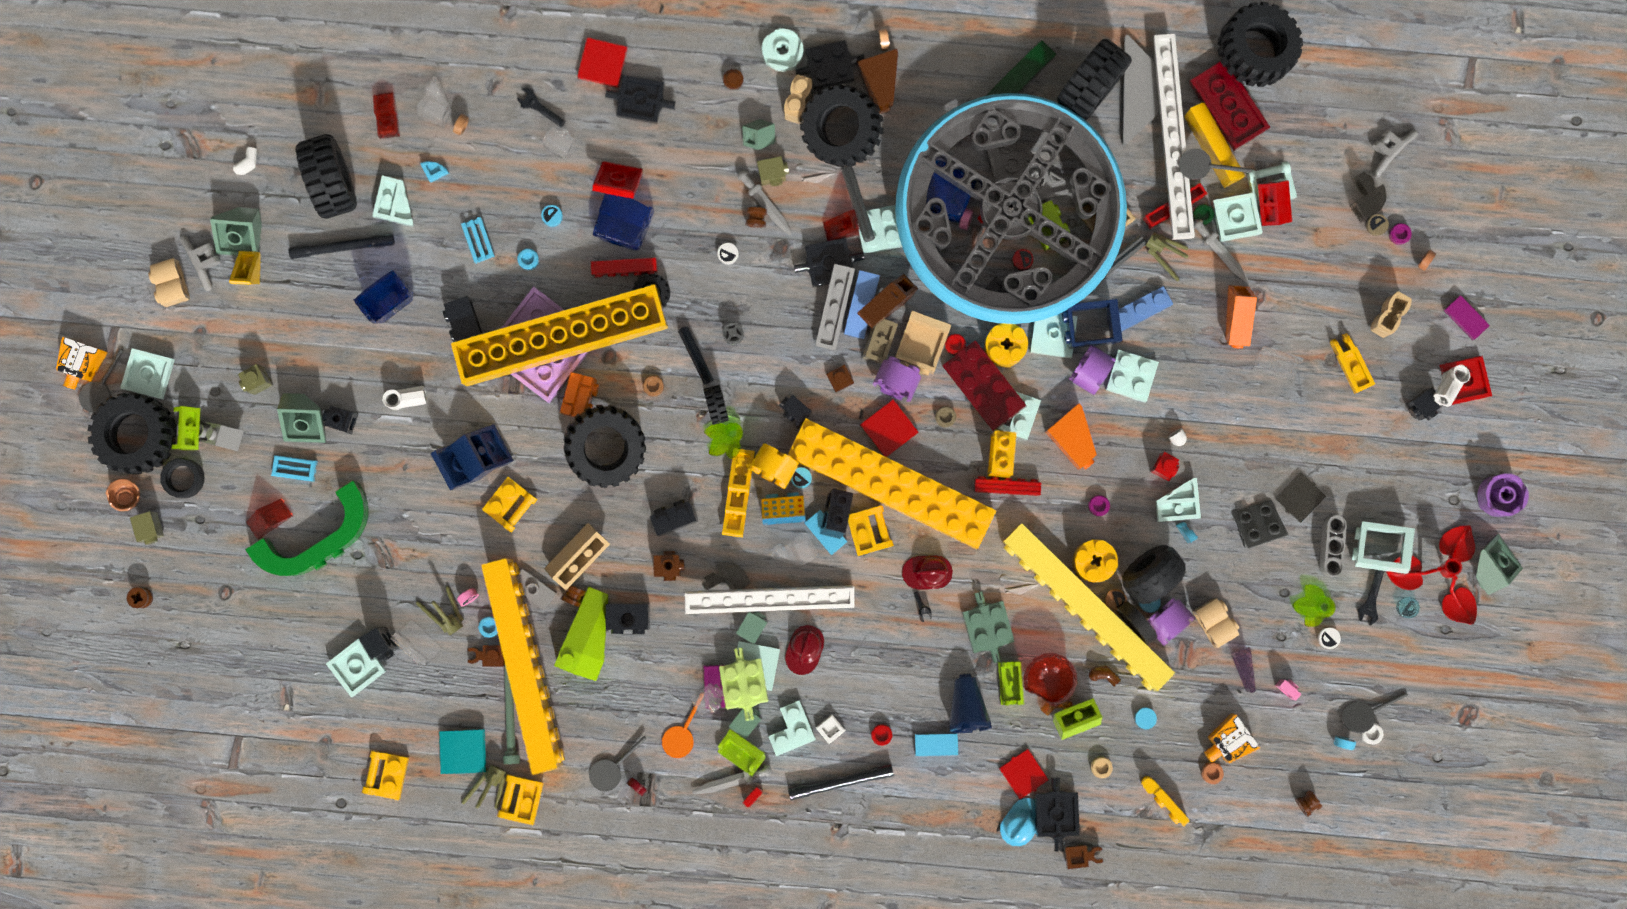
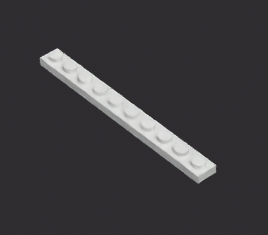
[1153,34,1195,240]

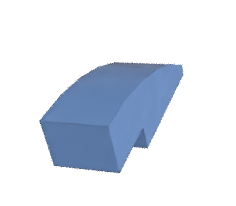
[844,270,880,339]

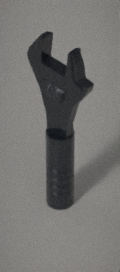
[517,88,566,128]
[1357,570,1384,625]

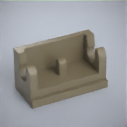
[861,319,898,364]

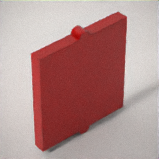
[999,749,1049,799]

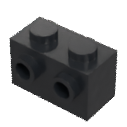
[442,296,483,342]
[650,499,698,537]

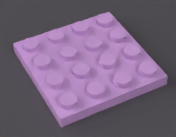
[501,286,590,404]

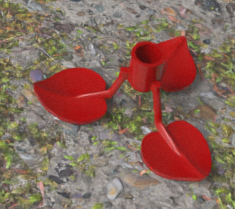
[1386,525,1477,625]

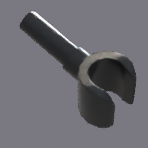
[914,592,932,622]

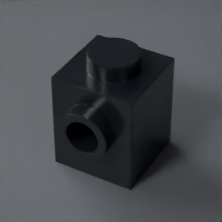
[1407,387,1443,421]

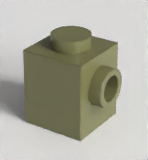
[757,156,789,187]
[238,364,273,395]
[130,511,164,545]

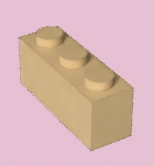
[544,523,610,590]

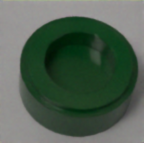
[1192,204,1214,226]

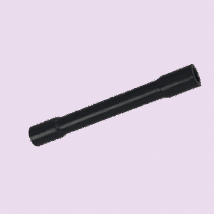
[288,233,395,259]
[788,764,894,801]

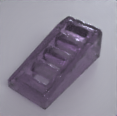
[1231,647,1256,693]

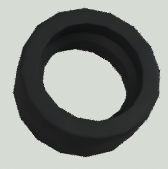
[160,458,205,498]

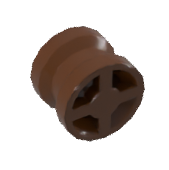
[745,207,767,228]
[560,585,586,607]
[126,587,153,608]
[1295,790,1322,817]

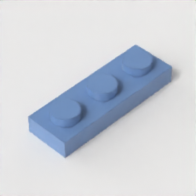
[1119,286,1173,332]

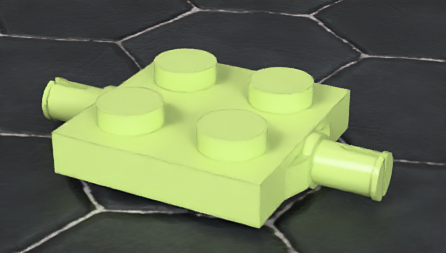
[719,648,769,721]

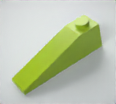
[554,587,609,681]

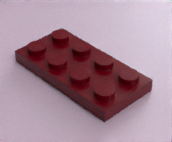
[1189,62,1271,151]
[942,340,1027,432]

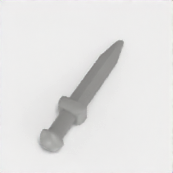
[738,170,792,235]
[1193,219,1248,282]
[692,765,772,794]

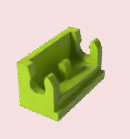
[171,406,200,451]
[998,661,1024,705]
[717,729,766,776]

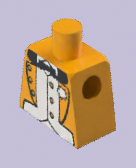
[56,337,108,390]
[1204,713,1260,763]

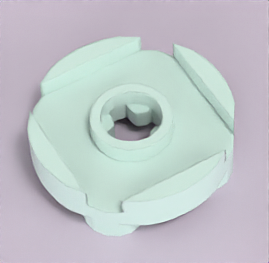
[762,29,803,71]

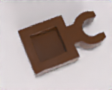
[468,645,505,667]
[1064,844,1104,869]

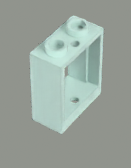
[1352,521,1415,574]

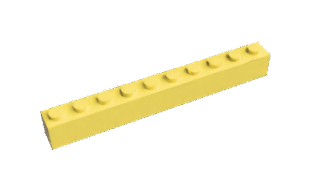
[1003,523,1175,691]

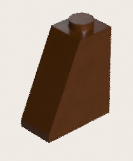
[857,49,898,114]

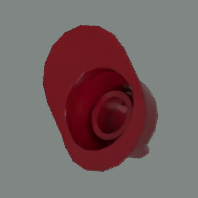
[902,555,953,590]
[785,625,824,675]

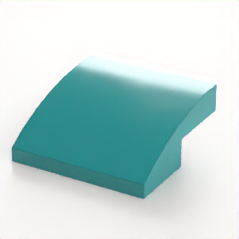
[439,729,486,774]

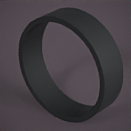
[1117,601,1158,645]

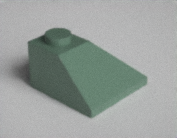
[210,207,262,256]
[277,393,326,443]
[1476,534,1523,595]

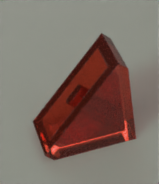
[823,209,860,241]
[246,499,293,540]

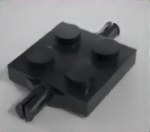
[795,40,865,90]
[605,75,676,124]
[794,238,865,287]
[1034,777,1080,852]

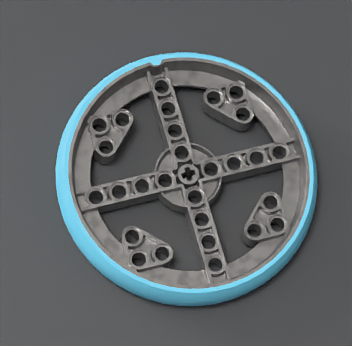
[895,93,1127,324]

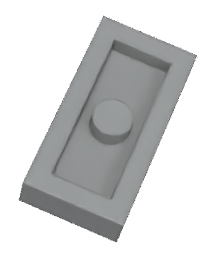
[516,569,557,610]

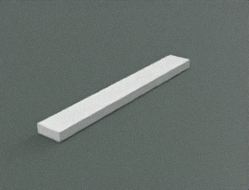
[685,585,854,614]

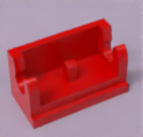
[1258,180,1292,226]

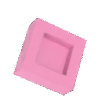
[1275,679,1302,701]

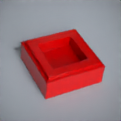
[742,785,763,808]

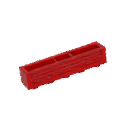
[1143,183,1207,229]
[591,258,658,278]
[974,476,1041,496]

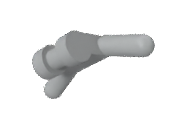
[1372,130,1418,177]
[180,236,220,291]

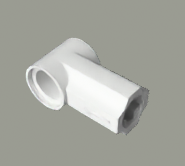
[1434,365,1470,407]
[382,386,427,410]

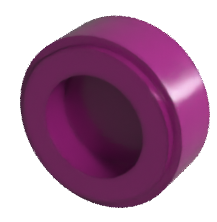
[1389,223,1412,245]
[1088,495,1110,516]

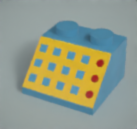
[761,492,806,525]

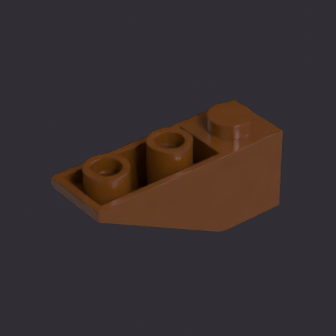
[857,274,918,328]

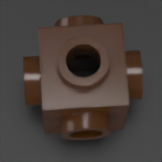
[653,551,685,581]

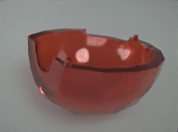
[1023,653,1077,706]

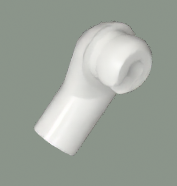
[233,147,257,175]

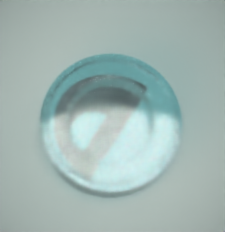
[1396,597,1420,618]

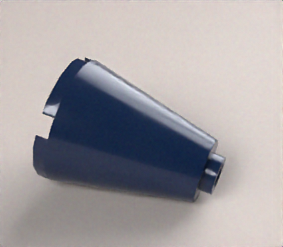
[949,674,992,733]

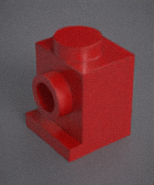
[1151,452,1180,482]

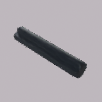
[678,326,714,385]

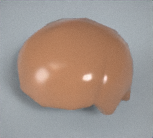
[106,478,140,511]

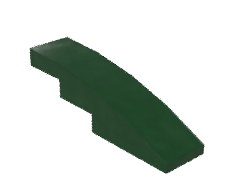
[986,40,1057,96]

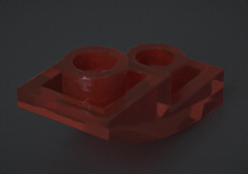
[373,92,400,139]

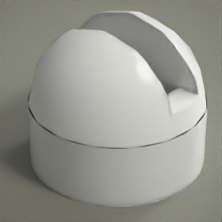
[1168,428,1187,446]

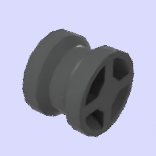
[722,322,744,345]

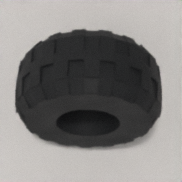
[1122,545,1186,604]

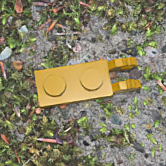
[1330,333,1375,394]
[1141,775,1189,826]

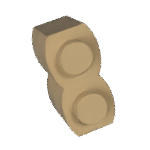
[784,74,812,124]
[148,258,190,307]
[1371,291,1412,338]
[1192,598,1239,648]

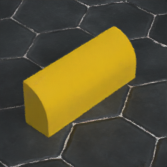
[1184,103,1245,188]

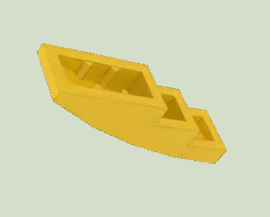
[722,448,755,538]

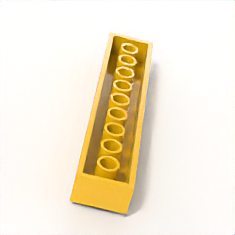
[451,284,668,386]
[788,418,996,549]
[481,558,565,775]

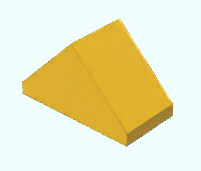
[229,251,261,285]

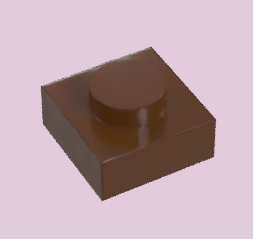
[826,365,854,393]

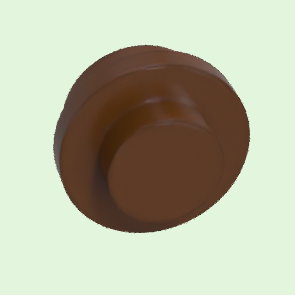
[723,69,744,90]

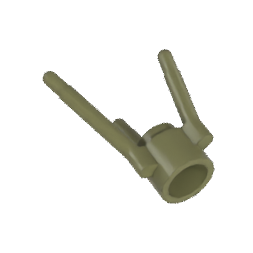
[1146,232,1188,281]
[416,586,464,635]
[461,765,506,809]

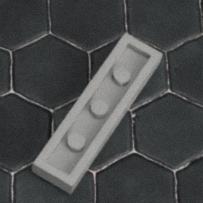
[815,264,855,350]

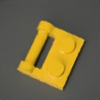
[482,477,538,533]
[848,506,894,556]
[361,750,409,800]
[497,774,544,825]

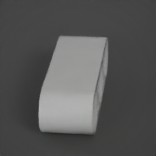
[1319,515,1347,577]

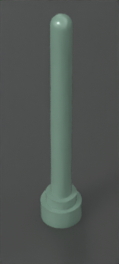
[503,664,520,764]

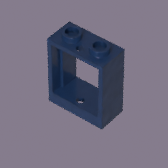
[1062,299,1123,349]

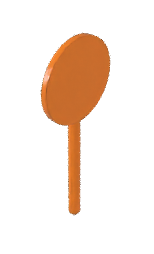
[662,692,705,758]

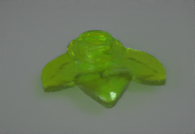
[704,423,743,459]
[1292,584,1336,627]

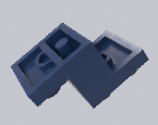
[431,424,514,491]

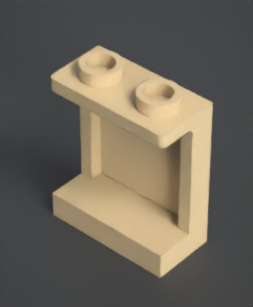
[895,311,951,376]

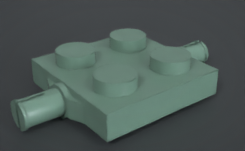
[962,591,1015,663]

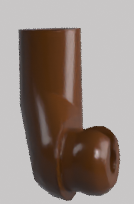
[1088,666,1121,687]

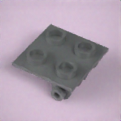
[1232,500,1288,549]

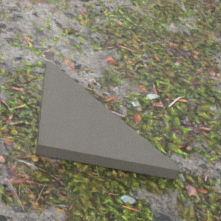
[1122,34,1183,146]
[982,135,1072,209]

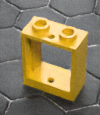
[987,430,1016,478]

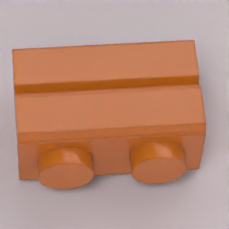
[560,372,599,417]

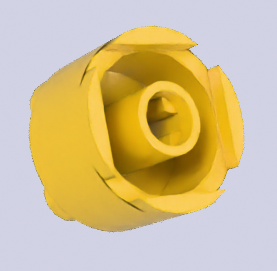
[984,323,1028,368]
[748,443,799,489]
[1072,540,1118,582]

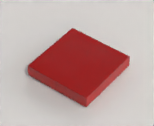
[577,38,628,88]
[592,161,643,199]
[1439,355,1492,405]
[860,400,919,457]

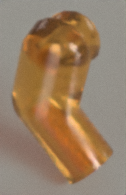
[1040,695,1073,716]

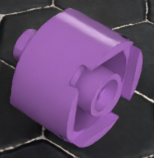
[1069,345,1116,395]
[873,356,921,402]
[1477,473,1529,517]
[1147,598,1196,646]

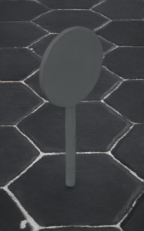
[1179,149,1252,180]
[79,349,123,413]
[1342,692,1408,733]
[589,736,646,791]

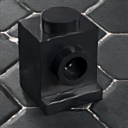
[779,395,812,429]
[322,406,358,434]

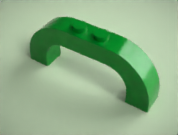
[245,481,369,576]

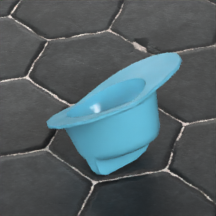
[1000,798,1036,846]

